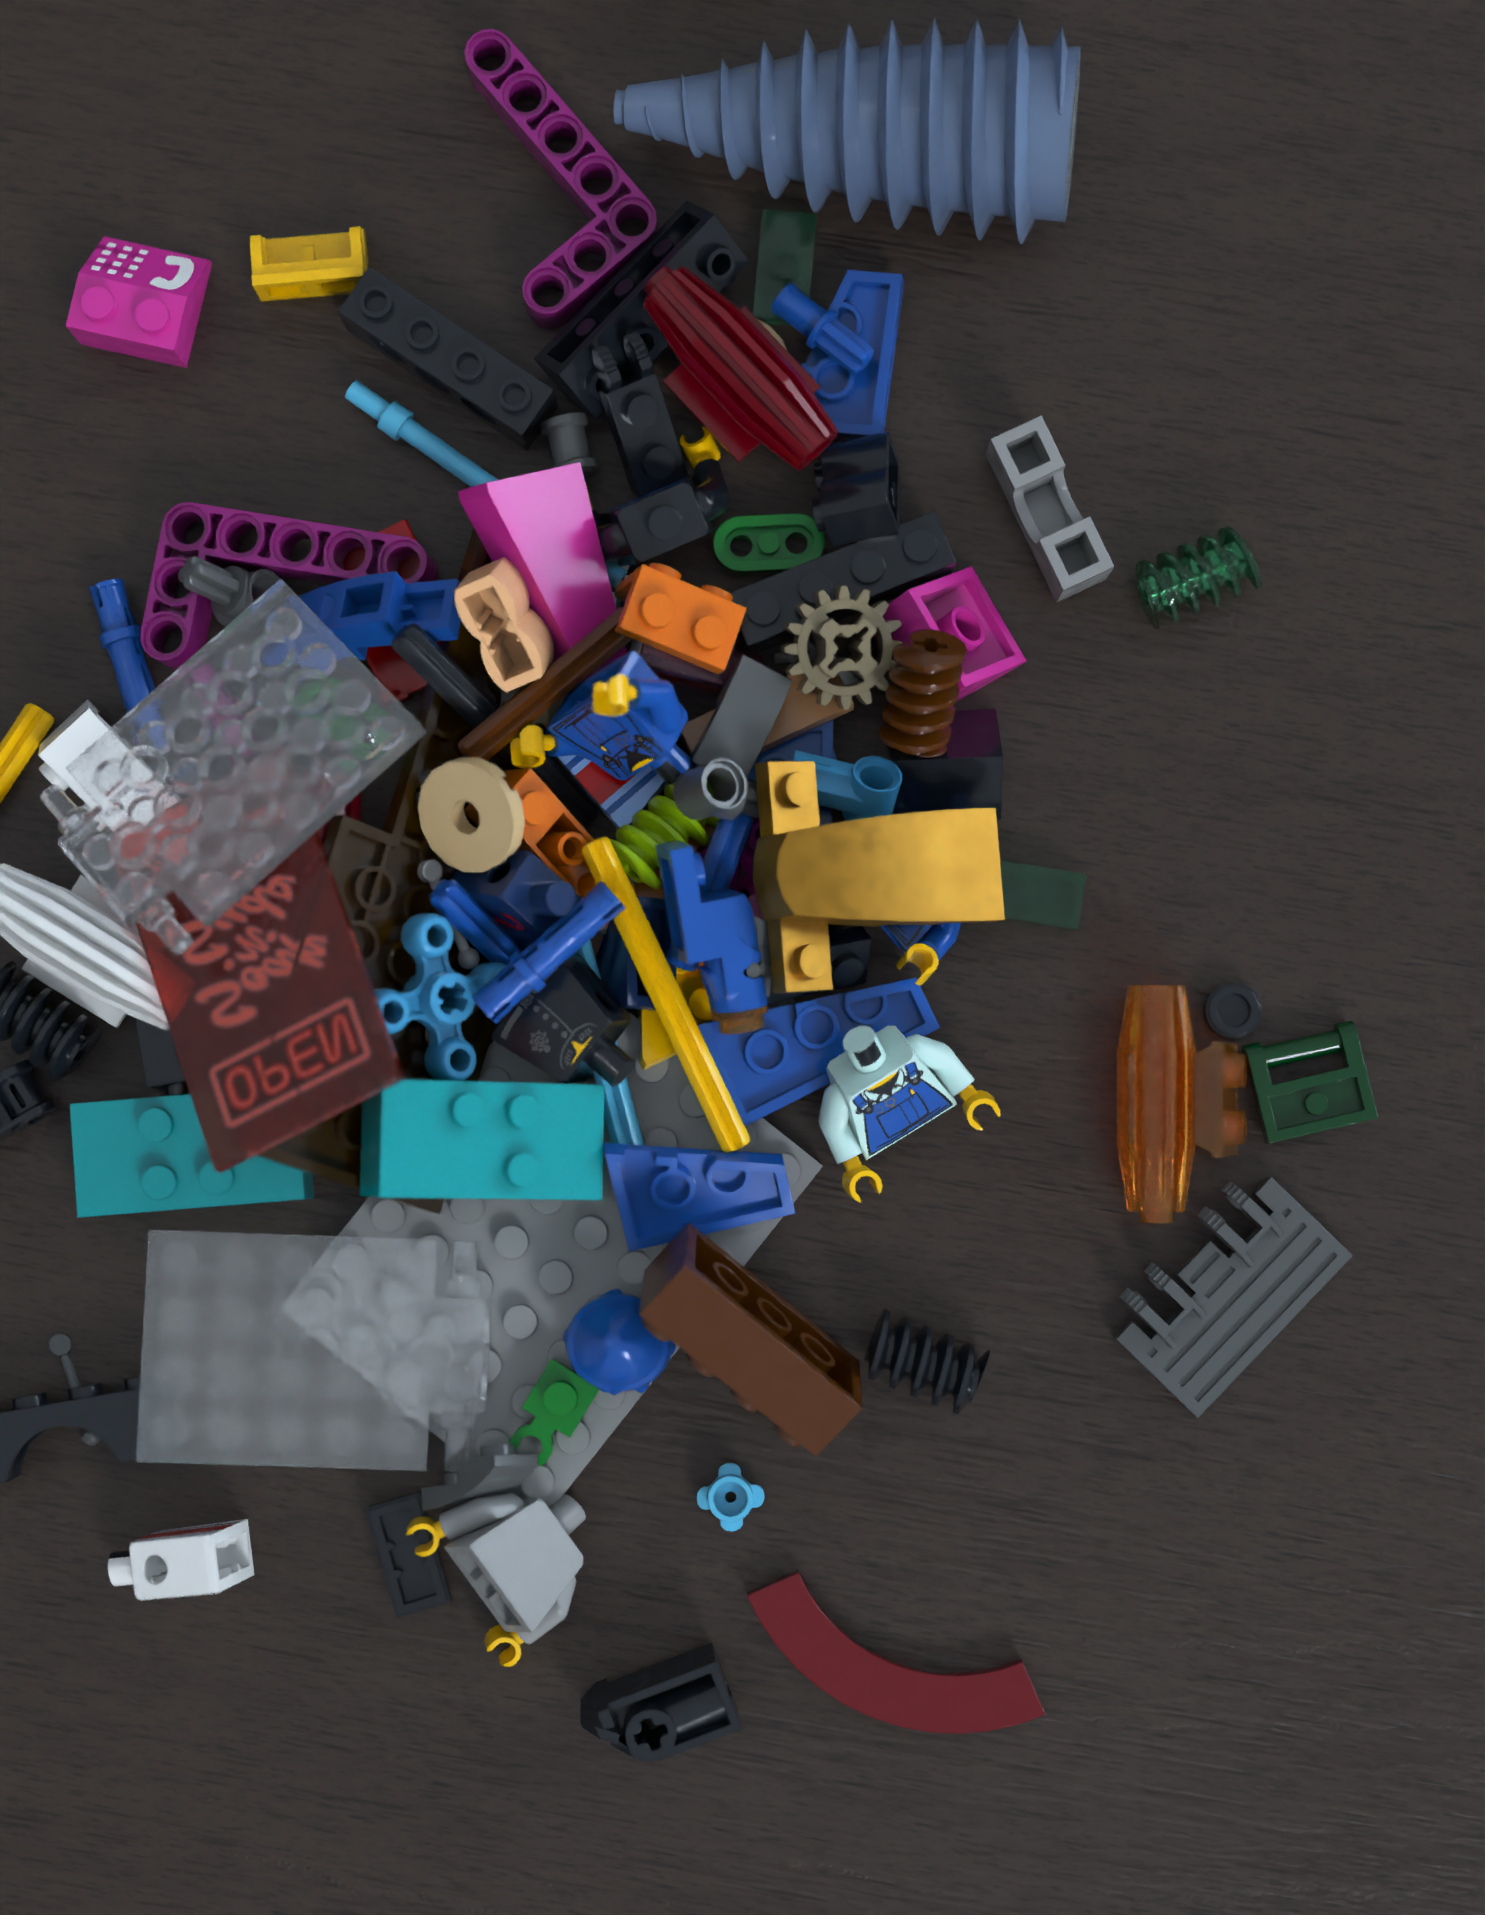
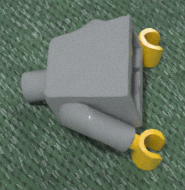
[406,1493,586,1667]

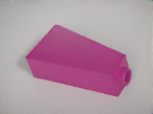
[458,462,627,684]

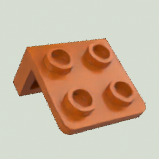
[614,563,747,674]

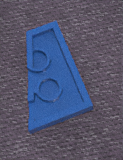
[801,270,905,439]
[603,1143,795,1252]

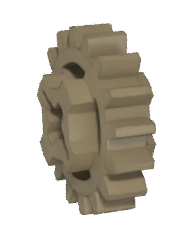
[780,586,904,709]

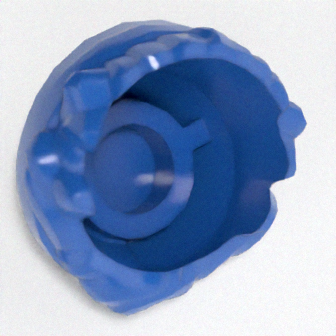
[562,1289,676,1396]

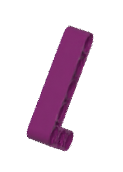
[464,29,658,329]
[141,502,439,671]

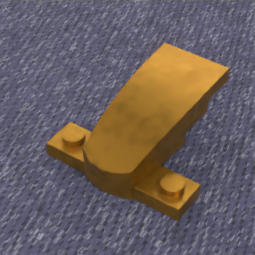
[753,761,1005,994]

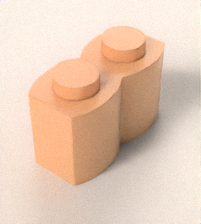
[455,557,554,692]

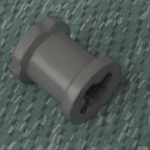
[539,412,600,477]

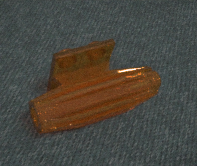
[1117,985,1247,1223]

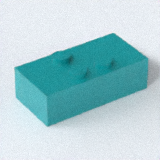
[360,1079,605,1200]
[70,1092,315,1218]

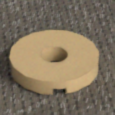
[418,757,525,873]

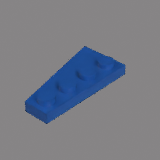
[697,978,940,1126]

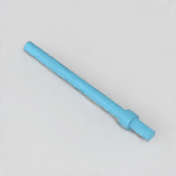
[345,380,627,588]

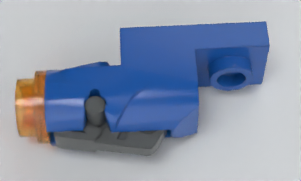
[656,841,771,1034]

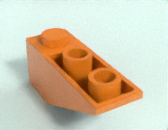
[464,768,637,929]

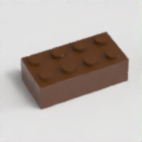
[639,1222,862,1456]

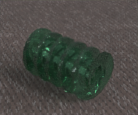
[1135,526,1262,630]

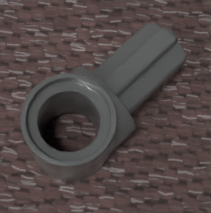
[178,557,286,629]
[673,758,759,820]

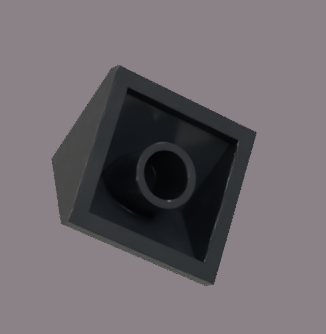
[885,709,1003,820]

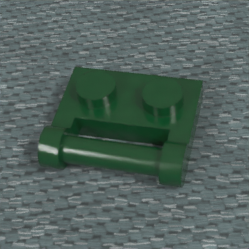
[1242,1020,1378,1144]

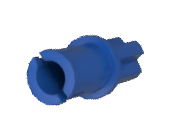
[771,282,874,374]

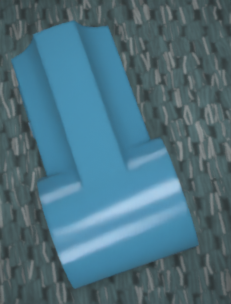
[793,750,902,821]

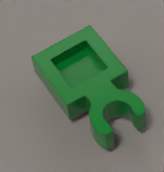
[509,1358,599,1467]

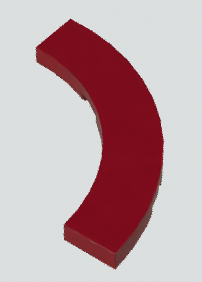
[747,1570,1046,1734]

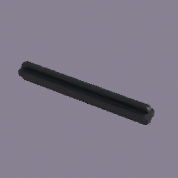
[391,623,599,829]

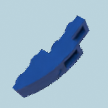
[262,571,461,668]

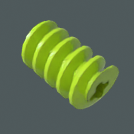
[610,768,719,890]

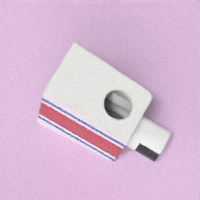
[108,1519,255,1600]

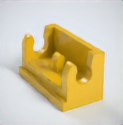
[250,226,368,301]

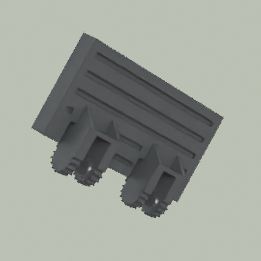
[1114,1177,1353,1418]

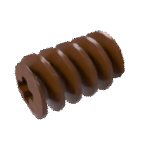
[878,629,967,757]

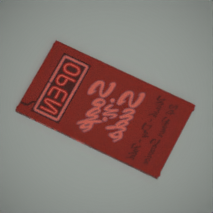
[110,748,405,1173]

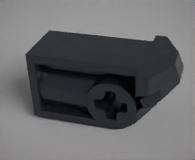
[580,1643,742,1762]

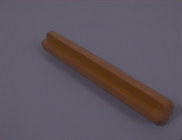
[458,606,632,761]

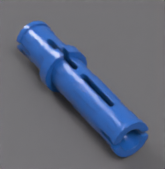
[88,578,171,748]
[471,881,626,1024]

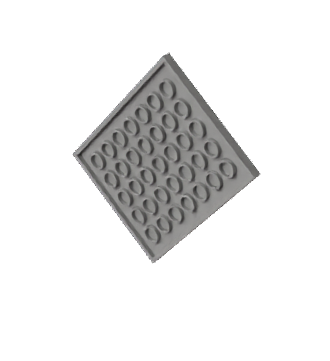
[279,1008,823,1507]

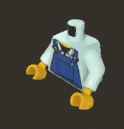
[818,1026,1000,1203]

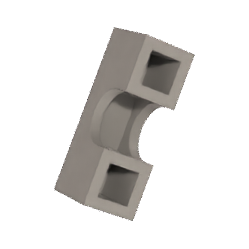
[985,415,1114,603]

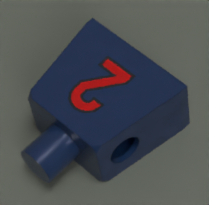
[451,850,582,949]

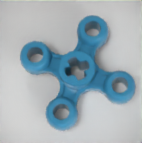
[359,913,506,1081]

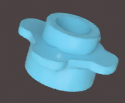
[697,1463,764,1531]

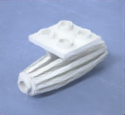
[0,863,197,1030]

